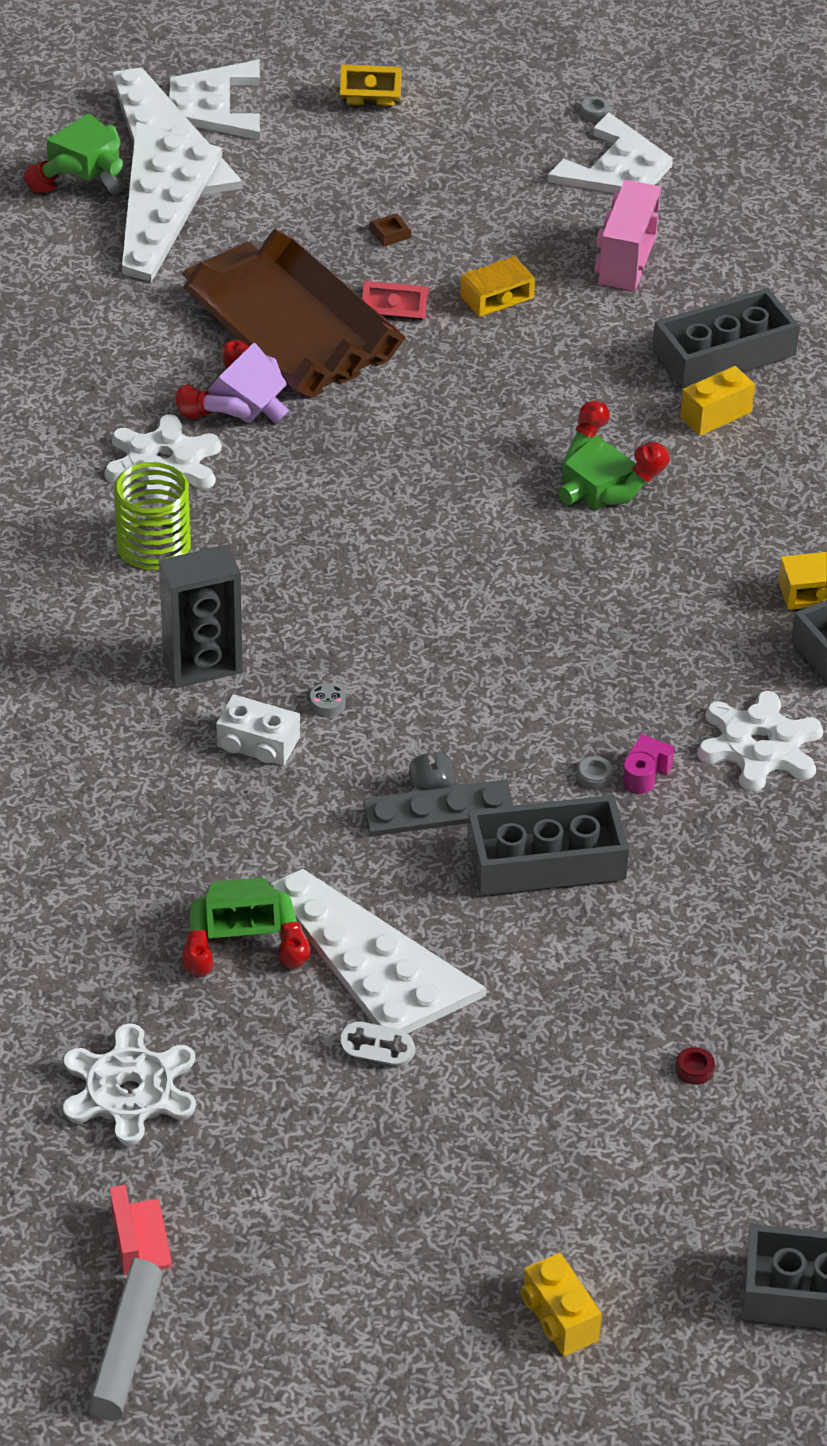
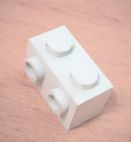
[216,694,300,766]

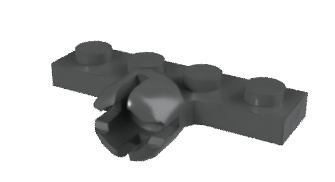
[363,752,513,837]

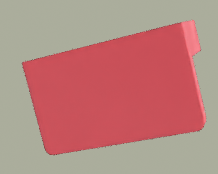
[362,281,430,319]
[110,1185,172,1276]

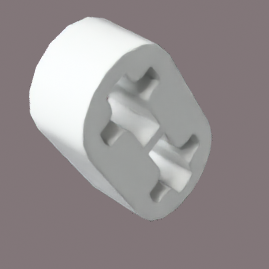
[341,1022,415,1066]

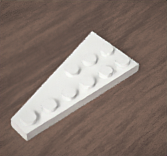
[113,68,242,195]
[122,121,222,282]
[271,869,486,1039]

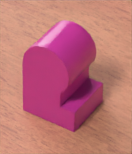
[623,734,674,794]

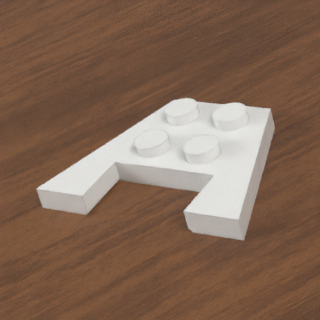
[170,59,260,140]
[548,112,673,193]

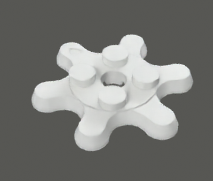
[104,414,222,500]
[697,691,823,791]
[63,1023,196,1146]

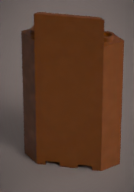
[182,228,406,398]

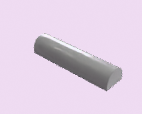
[88,1258,163,1421]

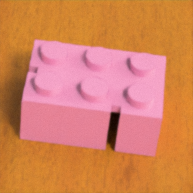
[594,179,661,291]

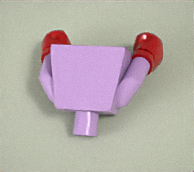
[175,340,289,424]

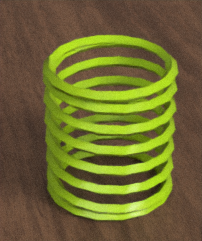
[114,462,191,570]

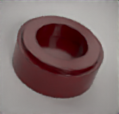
[675,1047,715,1085]

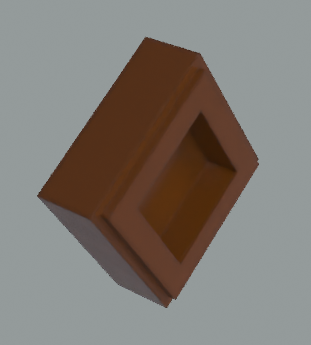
[369,213,411,247]

